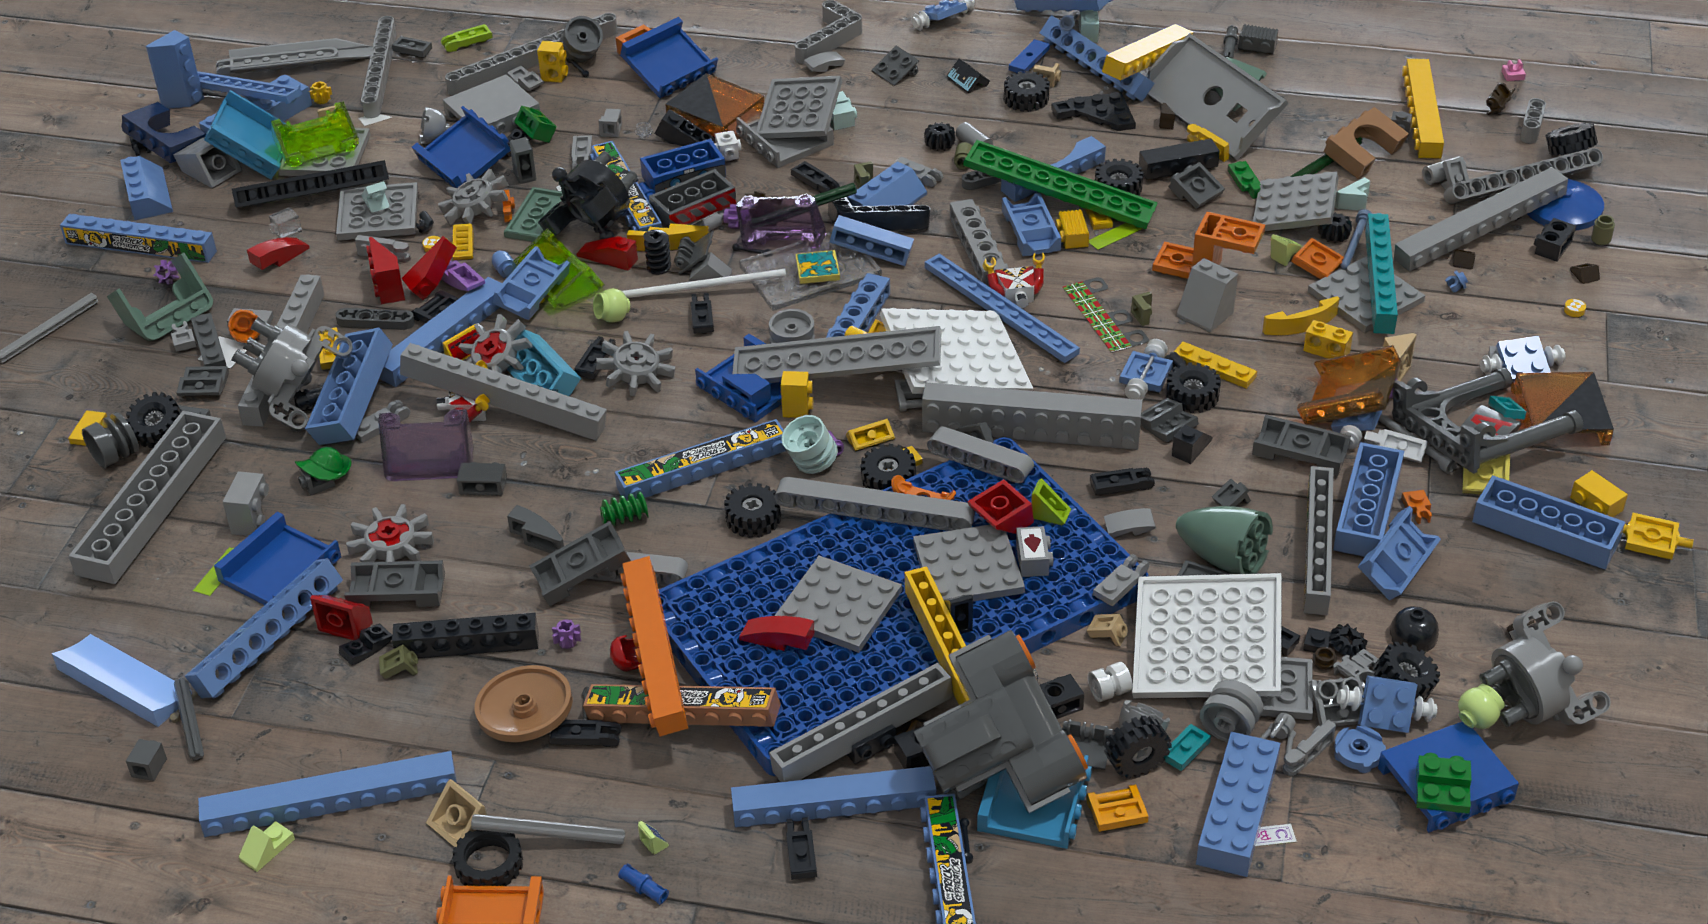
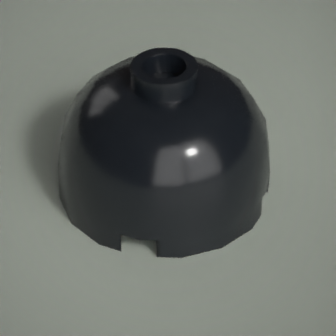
[1390,606,1439,652]

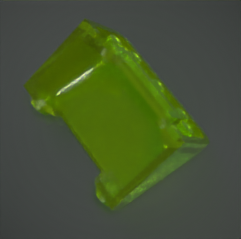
[271,101,359,167]
[513,229,605,308]

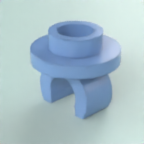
[1445,270,1468,293]

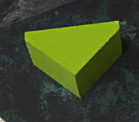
[1031,478,1071,525]

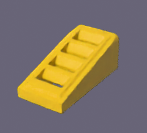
[453,224,474,260]

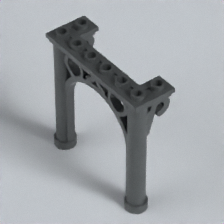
[1392,367,1583,474]

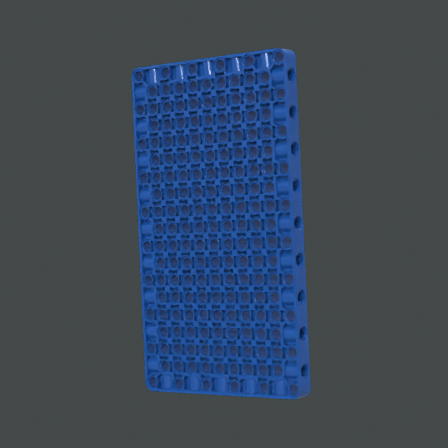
[659,437,1149,776]

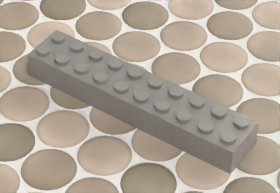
[922,382,1142,450]
[69,411,226,584]

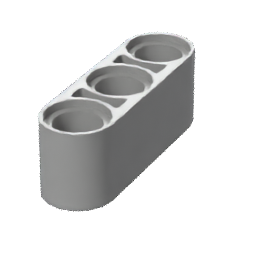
[1520,98,1546,144]

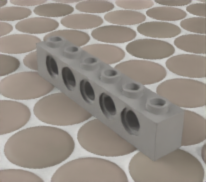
[950,199,1009,286]

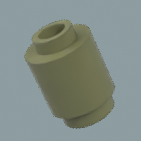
[954,142,972,169]
[1591,215,1615,245]

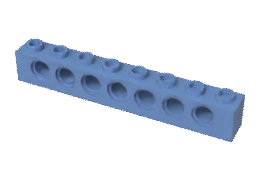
[1039,15,1155,101]
[185,558,343,698]

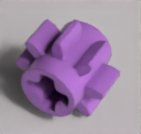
[724,204,745,229]
[153,260,179,284]
[552,620,581,649]

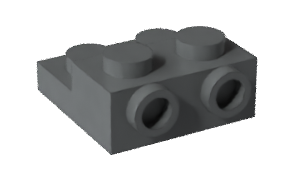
[1168,162,1225,209]

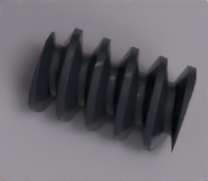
[643,229,671,275]

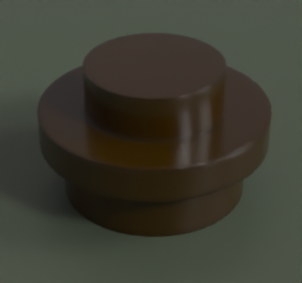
[1312,647,1337,669]

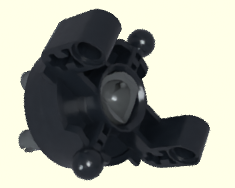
[538,151,639,240]

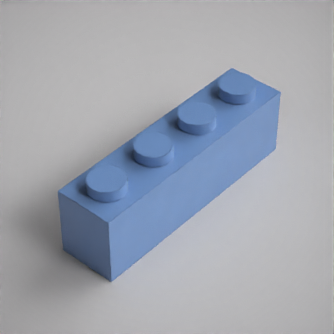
[829,215,914,266]

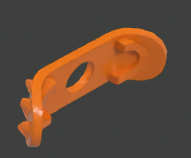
[891,475,956,500]

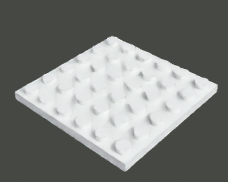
[880,308,1033,394]
[1132,573,1282,698]

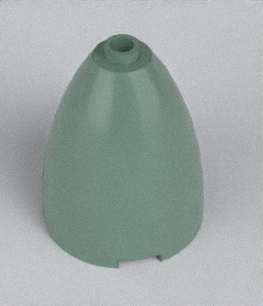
[1176,506,1273,574]

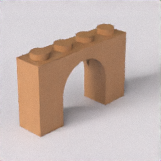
[1323,107,1409,179]

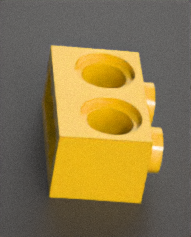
[537,41,568,83]
[1303,320,1353,363]

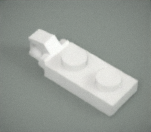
[1364,429,1428,463]

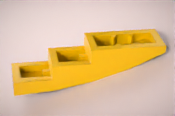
[627,223,709,251]

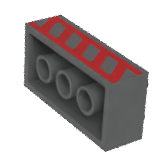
[649,169,737,228]

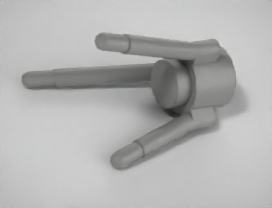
[1260,713,1296,755]

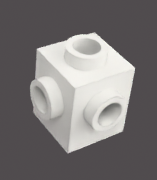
[714,131,741,161]

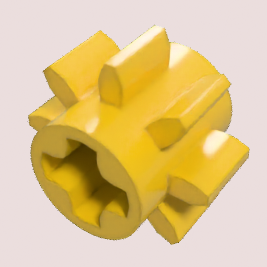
[310,81,332,104]

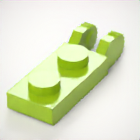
[441,24,493,52]

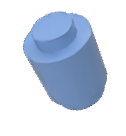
[492,251,517,277]

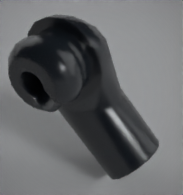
[416,211,434,233]
[1165,352,1187,368]

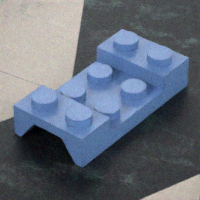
[1002,192,1061,256]
[493,246,570,320]
[1358,506,1441,601]

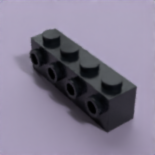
[1139,139,1220,180]

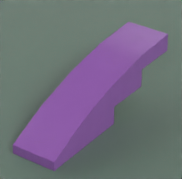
[441,260,485,291]

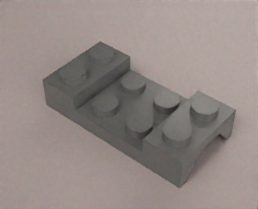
[1252,415,1351,476]
[529,521,631,606]
[344,560,445,608]

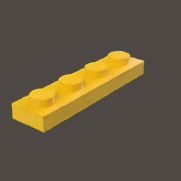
[1173,342,1257,389]

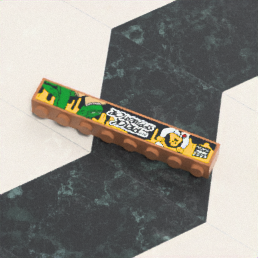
[583,684,781,727]

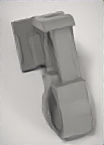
[1333,649,1378,692]

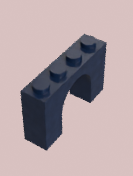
[121,102,206,163]

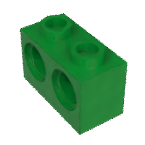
[514,105,557,143]

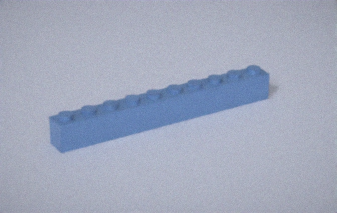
[198,751,457,837]

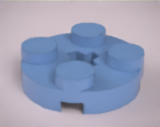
[1334,726,1386,773]

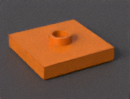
[1291,238,1344,279]

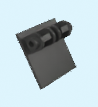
[872,45,919,86]
[674,230,714,275]
[1062,719,1114,770]

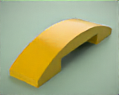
[1262,296,1340,335]

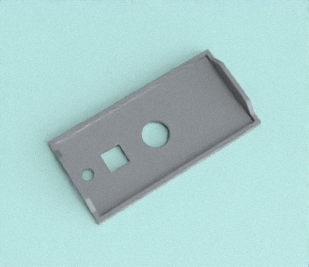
[1147,33,1289,161]

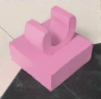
[1502,59,1526,81]

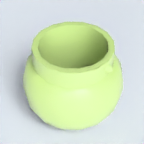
[593,288,630,323]
[1458,684,1505,729]

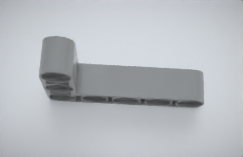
[795,0,862,64]

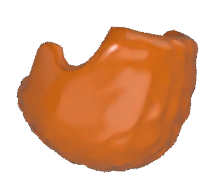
[228,309,260,343]

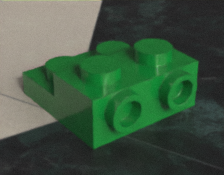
[1416,753,1472,814]

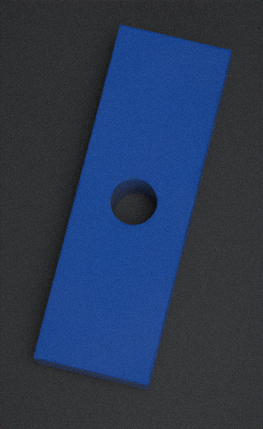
[1009,39,1050,74]

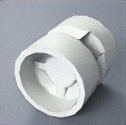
[1088,662,1133,702]

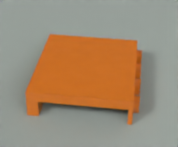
[436,875,544,924]

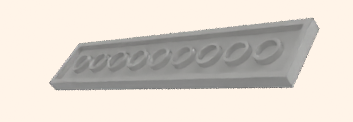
[732,326,942,383]

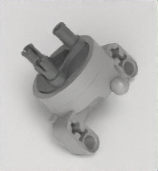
[231,317,353,431]
[1479,601,1611,727]

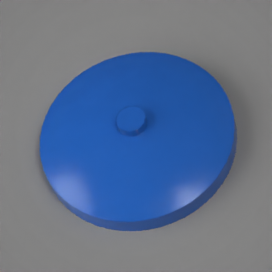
[1527,179,1604,231]

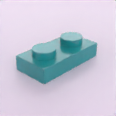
[1488,396,1526,420]
[1164,724,1211,771]

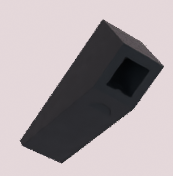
[654,109,715,146]

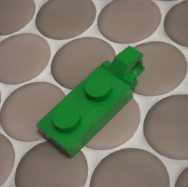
[1227,161,1261,199]

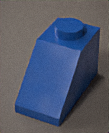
[722,374,771,408]

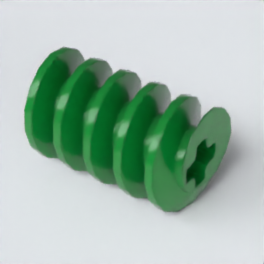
[600,492,649,526]

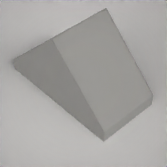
[689,252,732,282]

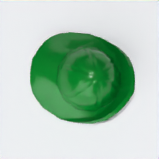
[295,447,352,481]

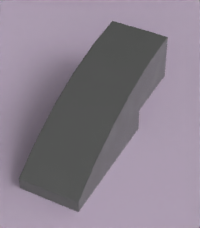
[507,505,564,553]

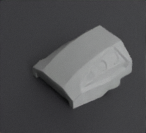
[1309,675,1364,727]

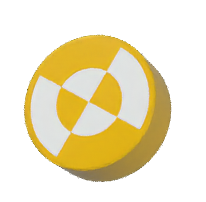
[422,236,440,252]
[1564,299,1586,317]

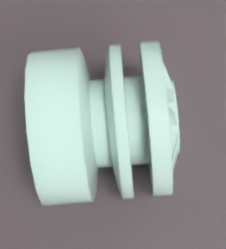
[782,415,838,474]

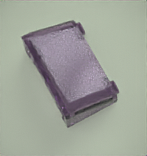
[736,194,826,249]
[378,409,474,481]

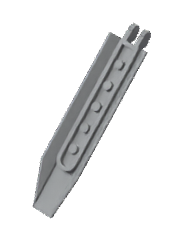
[216,38,373,76]

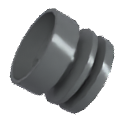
[82,412,139,469]

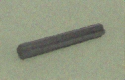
[174,678,204,761]

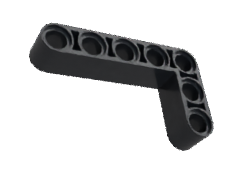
[828,197,930,230]

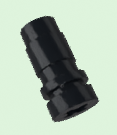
[294,386,323,411]

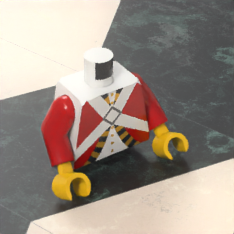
[982,253,1045,308]
[437,360,490,422]

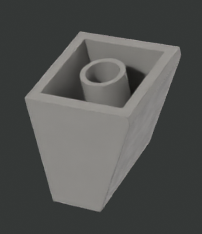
[173,138,242,188]
[1177,258,1238,333]

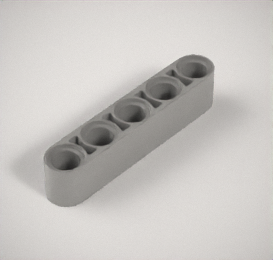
[927,426,1034,483]
[587,552,688,587]

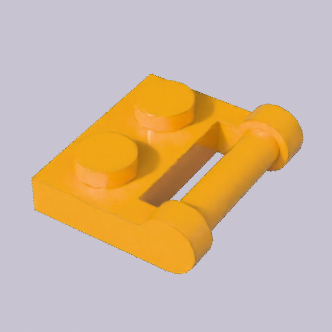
[1086,784,1149,832]

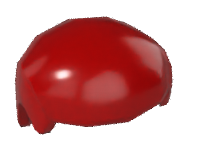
[610,635,642,672]

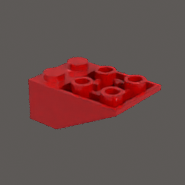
[366,237,405,304]

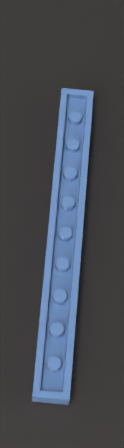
[197,71,302,104]
[925,253,1080,363]

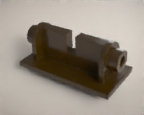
[1486,83,1515,115]

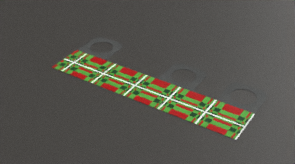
[1063,277,1149,352]

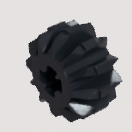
[924,122,956,151]
[1318,212,1352,243]

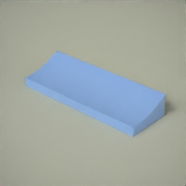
[52,634,192,727]

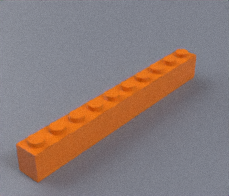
[620,556,688,737]

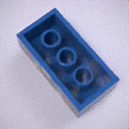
[640,139,726,193]

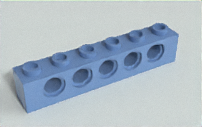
[826,273,890,338]

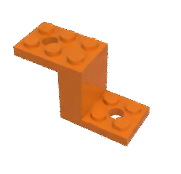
[1152,212,1266,279]

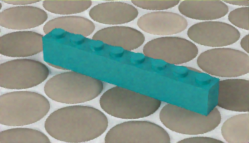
[1365,213,1398,334]

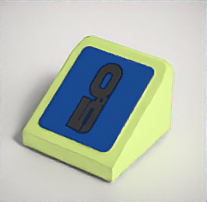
[638,821,669,855]

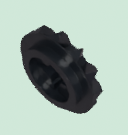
[1329,623,1368,657]

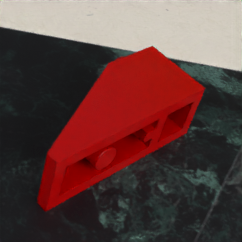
[401,236,457,300]
[576,236,638,271]

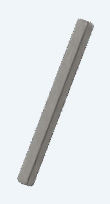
[0,293,98,363]
[471,814,625,844]

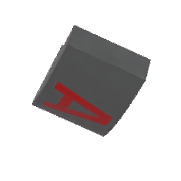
[1460,405,1521,435]

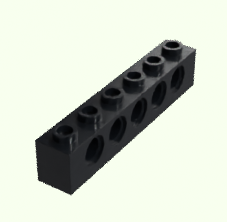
[392,612,539,659]

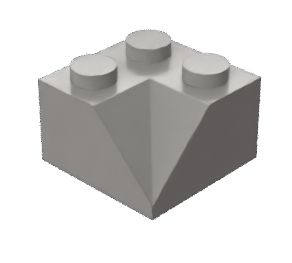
[223,471,269,536]

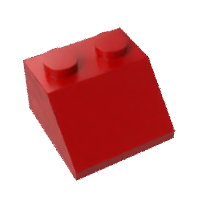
[968,479,1034,534]
[310,595,373,640]

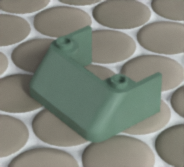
[107,253,213,341]

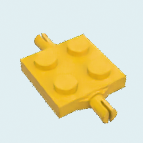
[1623,513,1694,560]

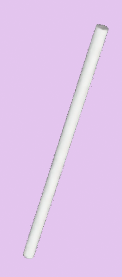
[622,269,786,298]

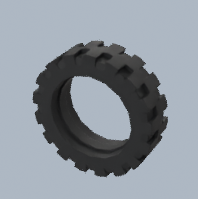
[452,830,523,886]

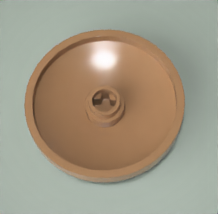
[474,665,573,742]

